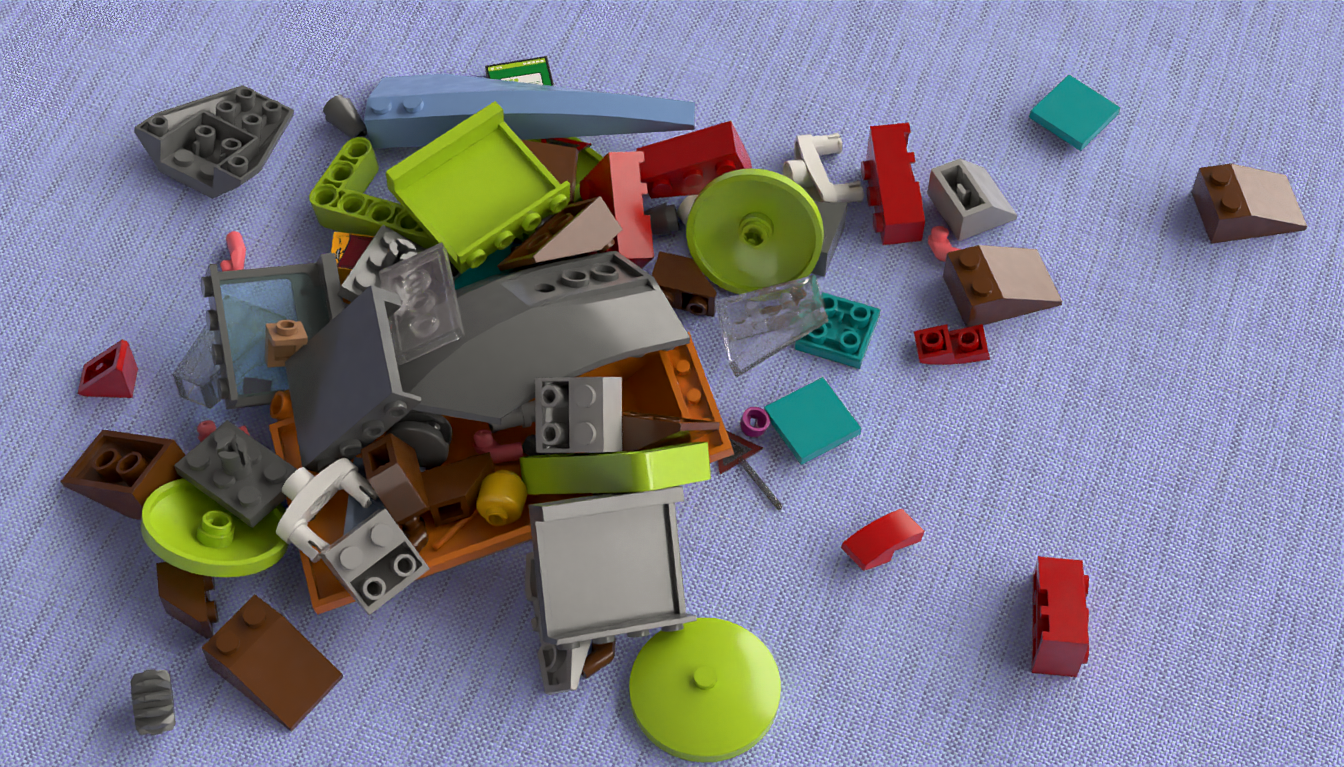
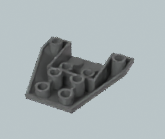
[134,85,294,199]

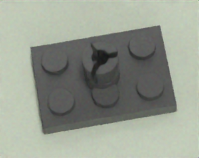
[338,225,439,328]
[174,420,298,528]

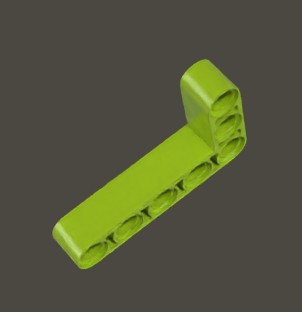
[309,137,442,255]
[520,442,711,494]

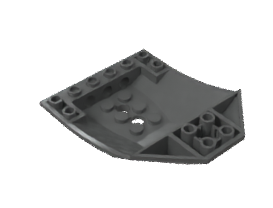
[392,251,690,425]

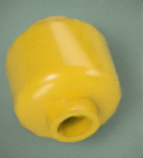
[476,470,527,526]

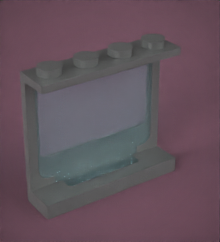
[201,253,345,410]

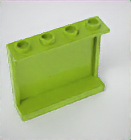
[386,101,570,274]

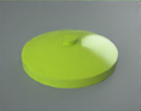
[686,168,824,297]
[140,478,289,577]
[629,618,781,762]

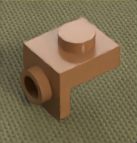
[265,320,308,368]

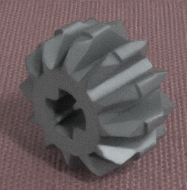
[130,669,176,736]

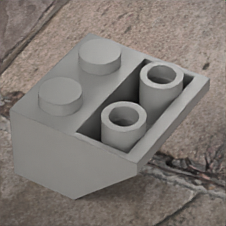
[927,158,1017,241]
[535,377,622,453]
[319,508,430,615]

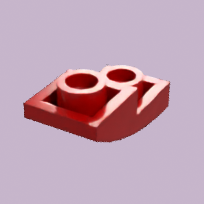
[913,324,990,365]
[841,508,925,571]

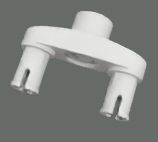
[783,133,864,203]
[276,458,378,563]

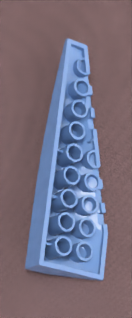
[364,73,696,149]

